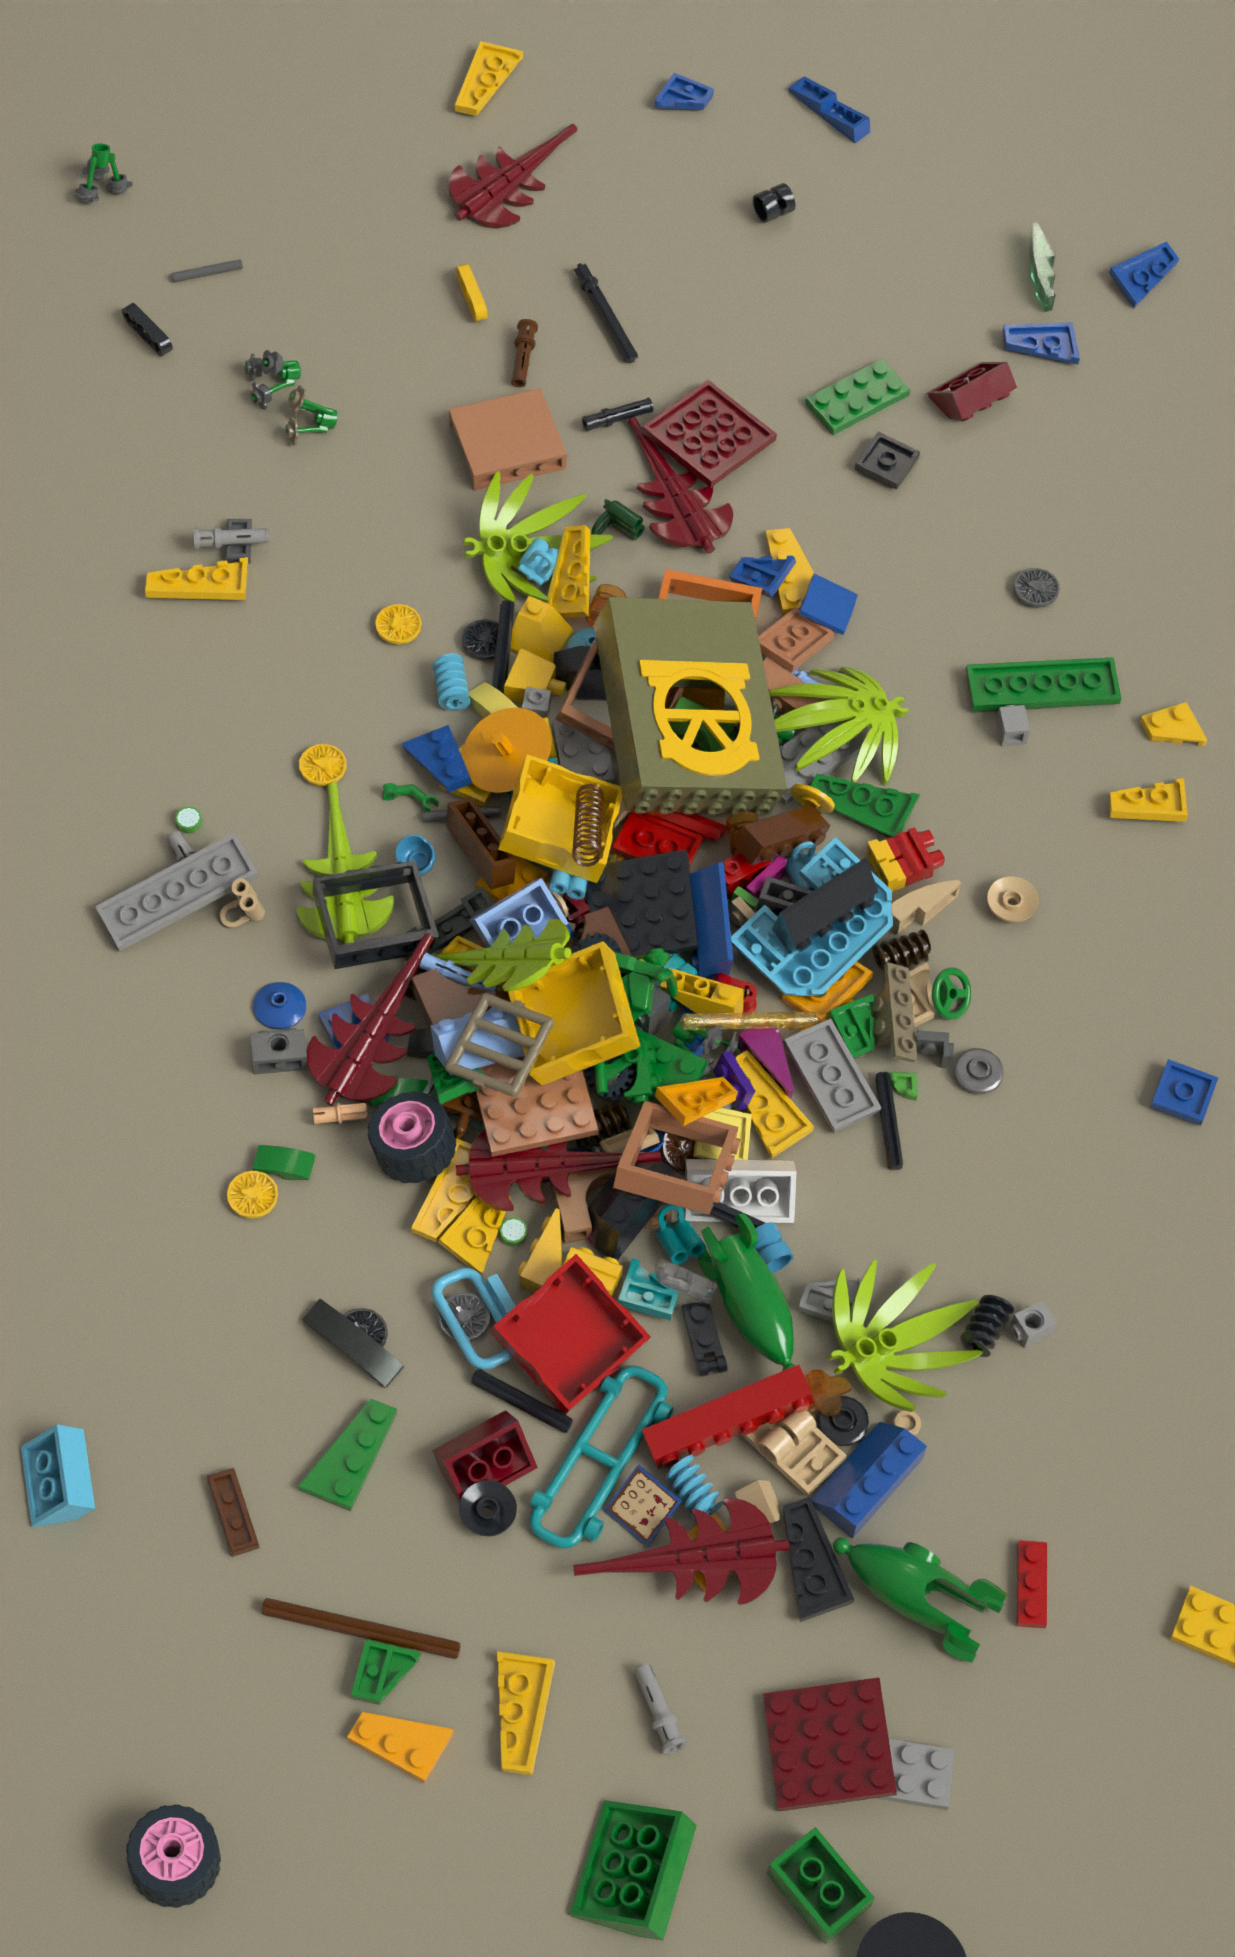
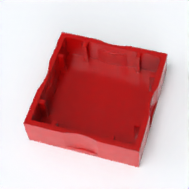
[490,1254,651,1415]

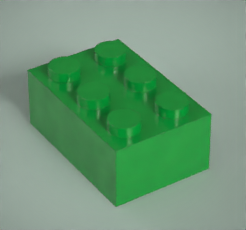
[767,1827,875,1945]

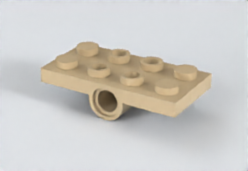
[740,1410,847,1496]

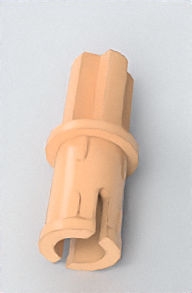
[313,1103,368,1125]

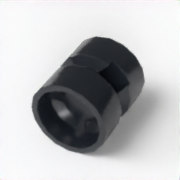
[753,183,796,223]

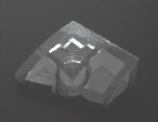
[655,1257,718,1304]

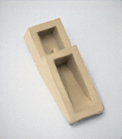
[891,880,961,934]

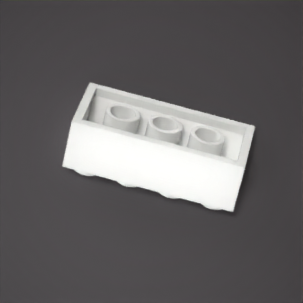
[685,1159,797,1223]

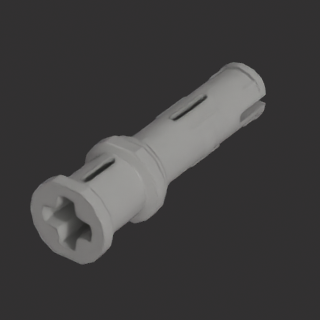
[194,527,269,550]
[634,1664,687,1754]

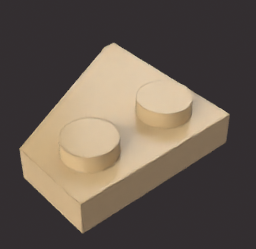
[883,963,935,1028]

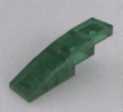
[1029,223,1056,312]

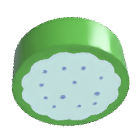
[176,807,202,833]
[500,1217,527,1246]

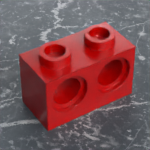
[722,852,771,900]

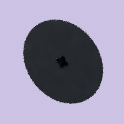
[856,1912,966,1957]

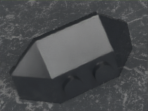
[554,646,607,701]
[588,1161,683,1261]

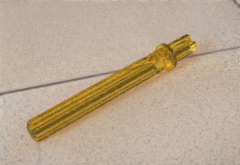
[681,1009,818,1031]

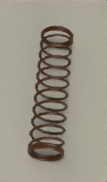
[572,784,604,867]

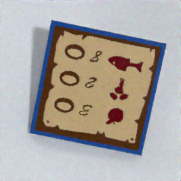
[605,1465,682,1546]

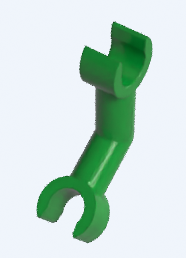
[382,783,439,812]

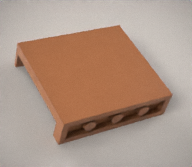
[449,388,567,490]

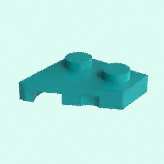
[618,1258,679,1321]

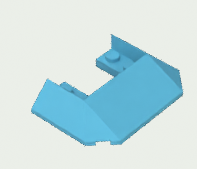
[731,837,893,996]

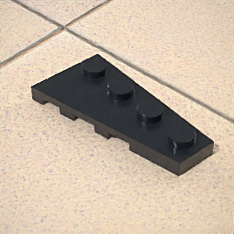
[783,1497,854,1622]

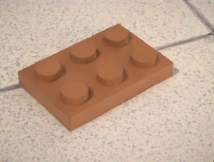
[758,607,835,673]

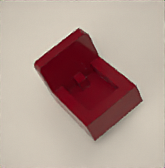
[563,893,590,931]

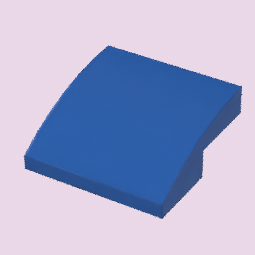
[799,573,858,635]

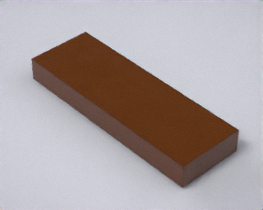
[207,1468,259,1557]

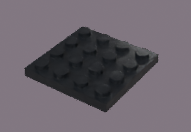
[586,850,699,960]

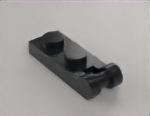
[681,1300,728,1377]

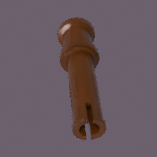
[511,319,538,388]

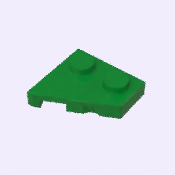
[826,994,875,1059]
[351,1639,421,1705]

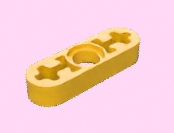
[456,263,488,322]

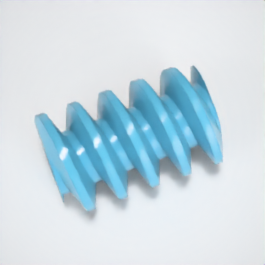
[433,653,470,711]
[666,1455,724,1520]

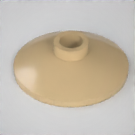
[987,876,1039,922]

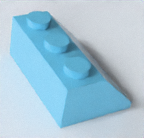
[21,1424,95,1527]

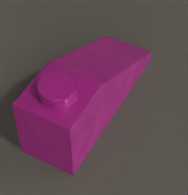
[738,1018,793,1099]

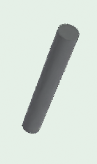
[172,259,243,282]
[422,806,500,822]

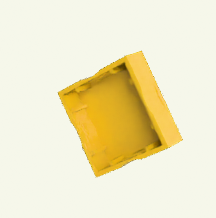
[498,754,623,883]
[506,941,640,1086]

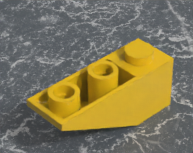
[660,968,744,1029]
[517,1208,562,1293]

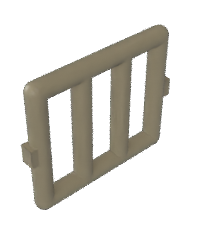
[445,993,554,1097]

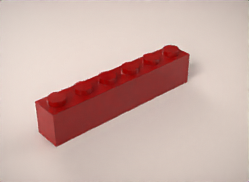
[642,1364,815,1468]

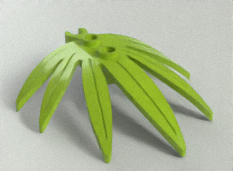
[462,471,613,603]
[769,666,909,785]
[827,1259,983,1412]

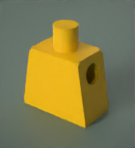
[504,648,567,703]

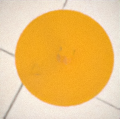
[462,708,552,793]

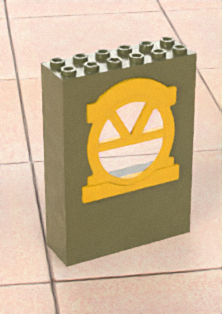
[594,597,787,816]

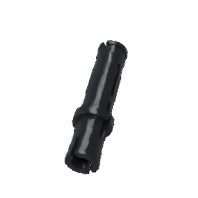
[582,397,654,432]

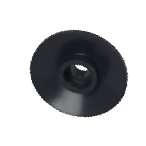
[459,1480,517,1537]

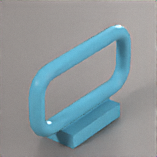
[431,1267,516,1370]

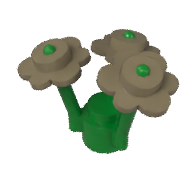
[285,385,338,445]

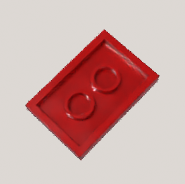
[612,811,704,867]

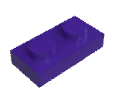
[713,1052,756,1110]

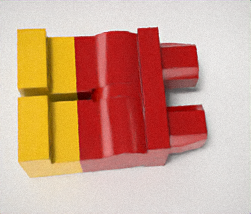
[866,827,945,892]

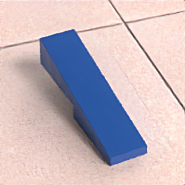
[789,76,871,143]

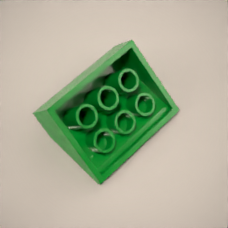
[569,1800,697,1941]

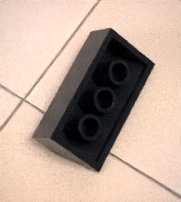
[772,858,878,954]

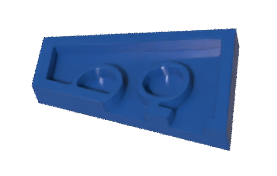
[1002,322,1080,365]
[401,725,472,793]

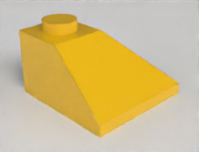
[510,596,573,663]

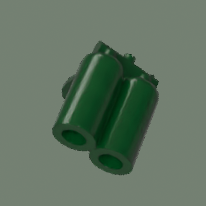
[591,499,645,540]

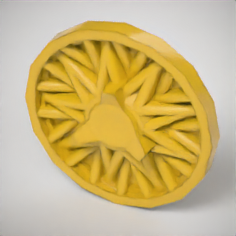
[375,604,422,645]
[299,744,347,786]
[790,784,835,813]
[227,1171,278,1219]

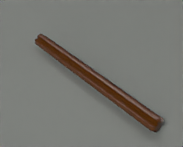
[261,1598,461,1659]

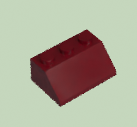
[927,362,1017,421]
[432,1410,538,1503]

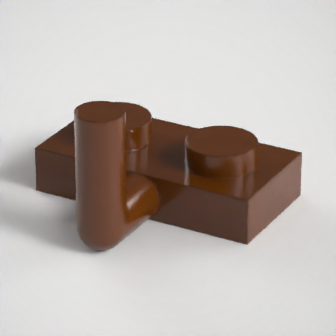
[442,1092,483,1140]

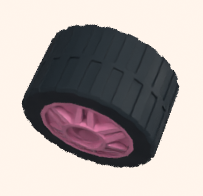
[367,1091,456,1184]
[126,1804,221,1908]

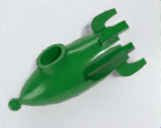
[698,1213,796,1371]
[833,1537,1007,1663]

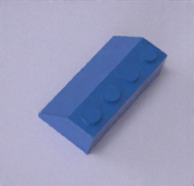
[690,862,733,980]
[811,1422,927,1539]

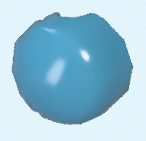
[395,834,436,876]

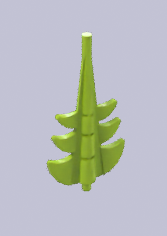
[296,782,394,944]
[432,919,571,991]

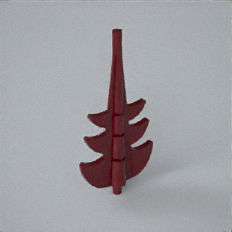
[448,124,577,228]
[628,417,734,554]
[307,933,434,1106]
[456,1131,661,1211]
[573,1498,789,1605]

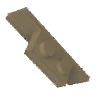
[872,962,917,1062]

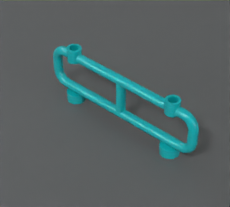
[529,1365,674,1549]

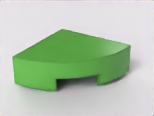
[728,886,759,910]
[890,1072,917,1101]

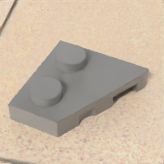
[798,1277,862,1323]

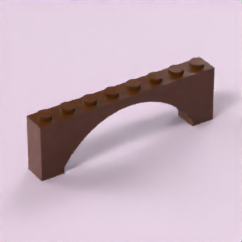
[412,907,632,1031]

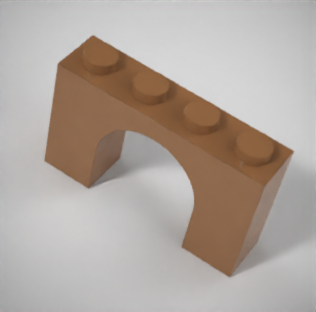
[550,1166,672,1244]

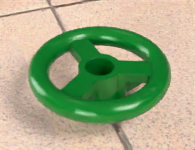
[931,967,972,1020]

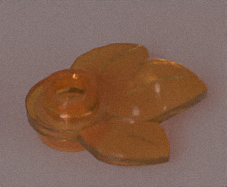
[805,1369,852,1416]

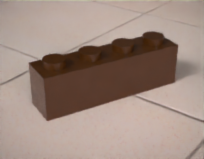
[446,797,517,890]
[733,805,831,865]

